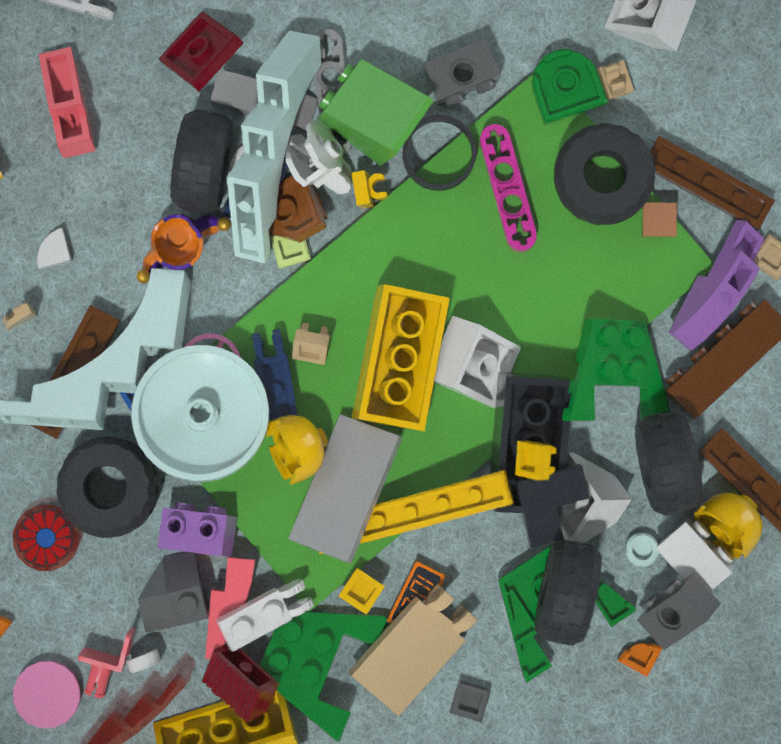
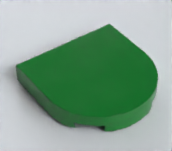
[532,49,608,126]

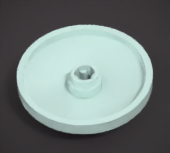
[131,345,269,482]

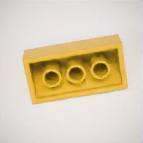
[352,284,450,431]
[153,692,300,744]

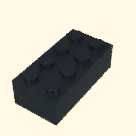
[490,372,572,515]

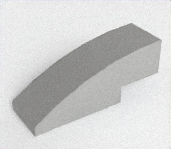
[210,69,318,131]

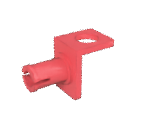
[78,627,136,698]

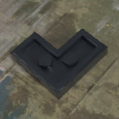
[514,464,589,548]

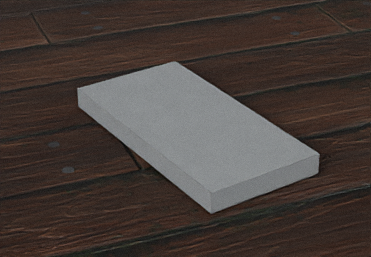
[288,414,403,564]

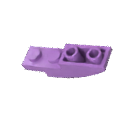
[668,220,765,350]

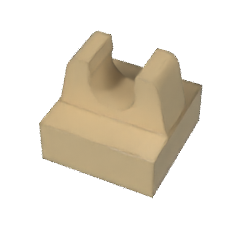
[596,60,634,101]
[292,323,330,365]

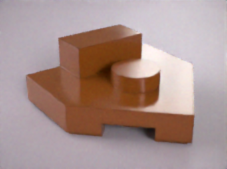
[268,175,328,243]

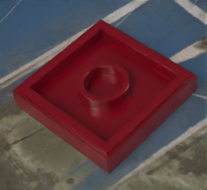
[158,11,244,92]

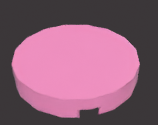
[13,660,81,728]

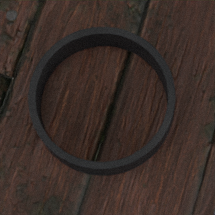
[402,115,476,191]

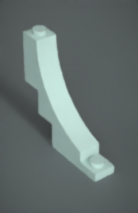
[227,31,321,263]
[0,266,191,430]

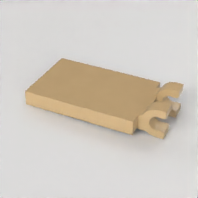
[348,583,477,716]

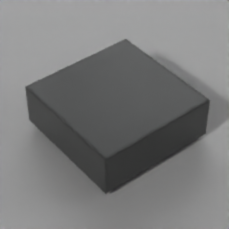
[449,680,491,723]

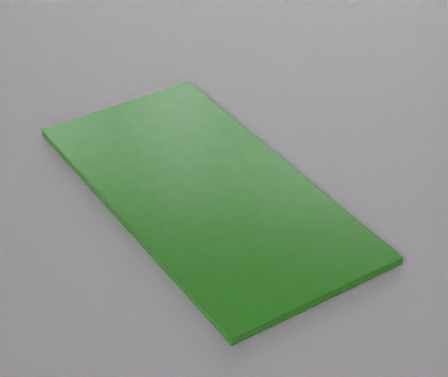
[200,74,714,612]

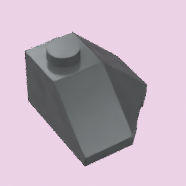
[138,552,209,632]

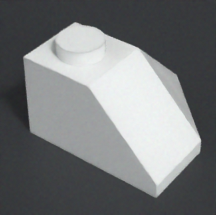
[559,453,632,543]

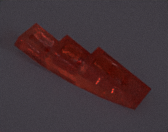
[87,673,189,744]

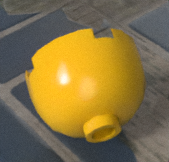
[266,415,328,485]
[694,492,763,559]

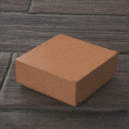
[642,202,677,237]

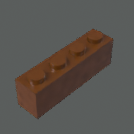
[665,299,781,421]

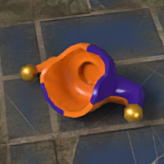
[136,214,231,284]

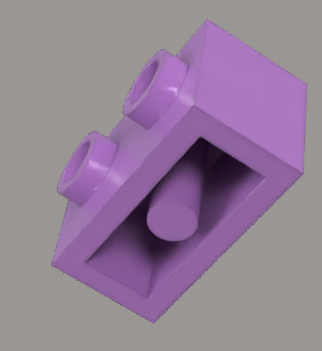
[157,502,237,557]

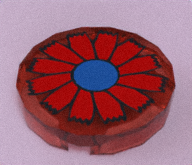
[13,505,80,571]

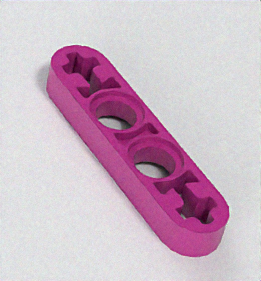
[479,124,537,252]

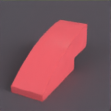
[38,47,96,159]
[205,557,257,659]

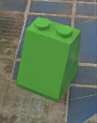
[317,59,434,166]

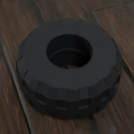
[170,109,234,213]
[554,123,655,225]
[635,411,703,516]
[56,437,159,538]
[534,540,602,646]

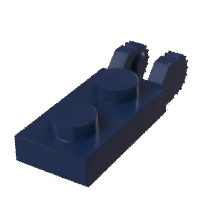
[252,329,298,421]

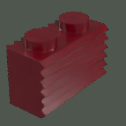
[202,644,280,722]

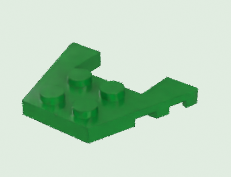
[562,318,671,421]
[498,543,637,682]
[260,612,387,743]

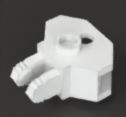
[285,119,352,195]

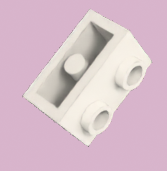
[656,517,734,592]

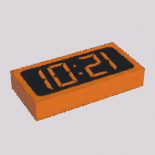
[387,561,446,623]

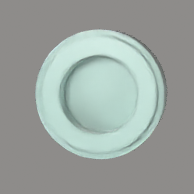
[625,533,659,567]

